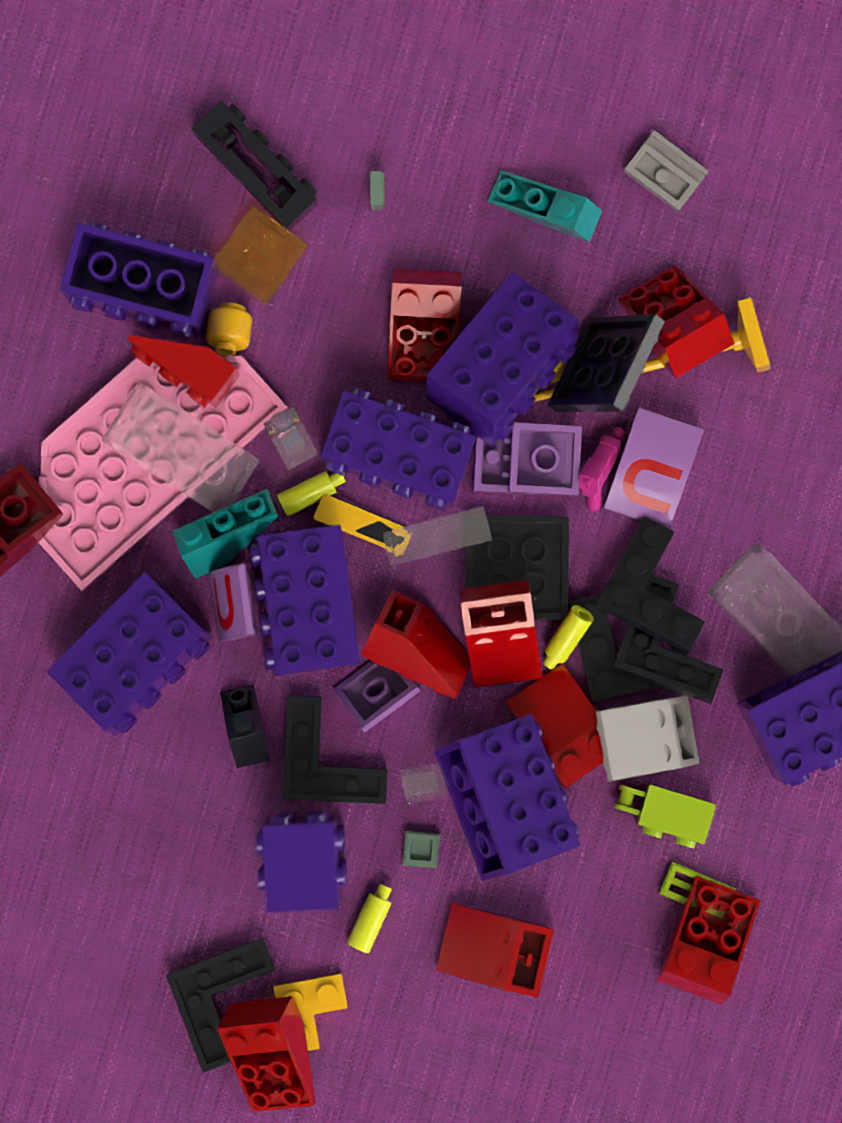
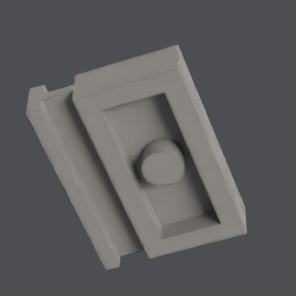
[623,130,709,213]

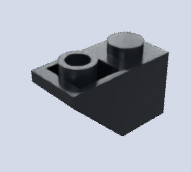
[220,684,270,768]

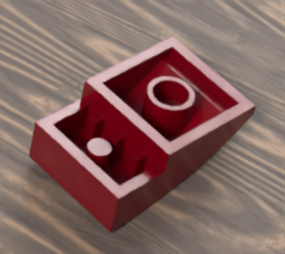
[0,463,63,577]

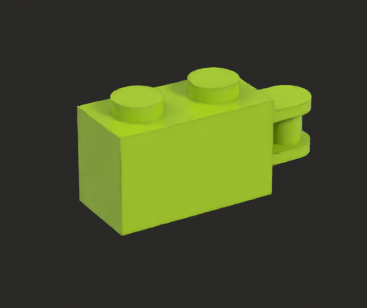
[613,784,716,848]

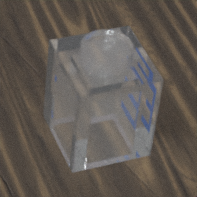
[263,407,318,470]
[400,762,448,804]

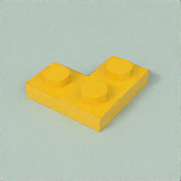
[273,973,348,1051]

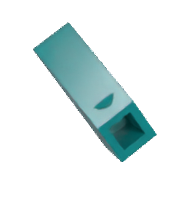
[487,170,602,242]
[173,489,278,579]

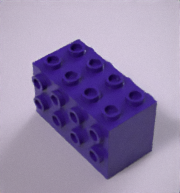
[60,222,219,339]
[426,272,579,447]
[321,388,476,510]
[249,525,360,676]
[46,572,213,735]
[737,650,842,786]
[434,714,581,881]
[256,811,347,913]

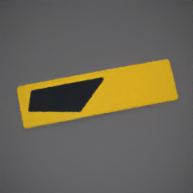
[314,494,413,555]

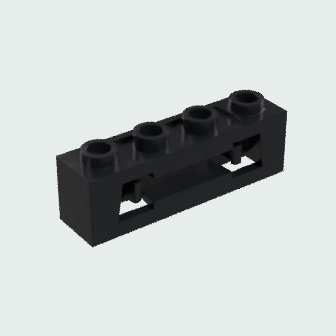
[192,100,318,233]

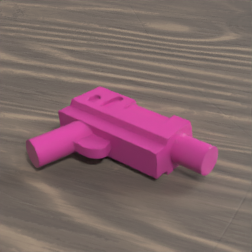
[579,427,625,511]

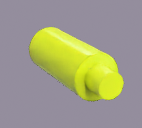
[277,471,346,517]
[543,605,594,669]
[347,883,392,954]

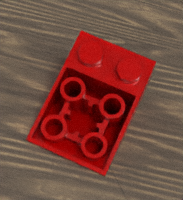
[617,265,735,378]
[388,269,462,382]
[127,335,240,409]
[460,580,543,688]
[361,589,471,699]
[657,876,761,1005]
[436,903,554,998]
[217,996,316,1112]

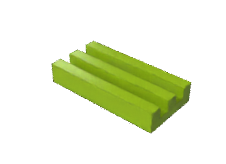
[659,862,736,918]

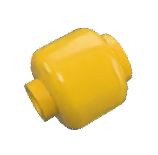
[205,302,253,356]

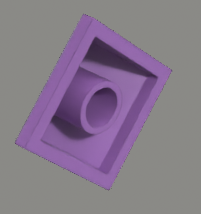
[333,661,420,733]

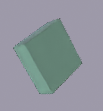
[370,171,385,211]
[402,830,440,869]

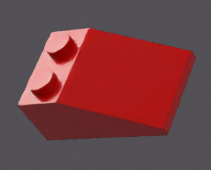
[506,663,604,788]

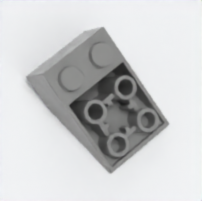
[596,696,700,781]

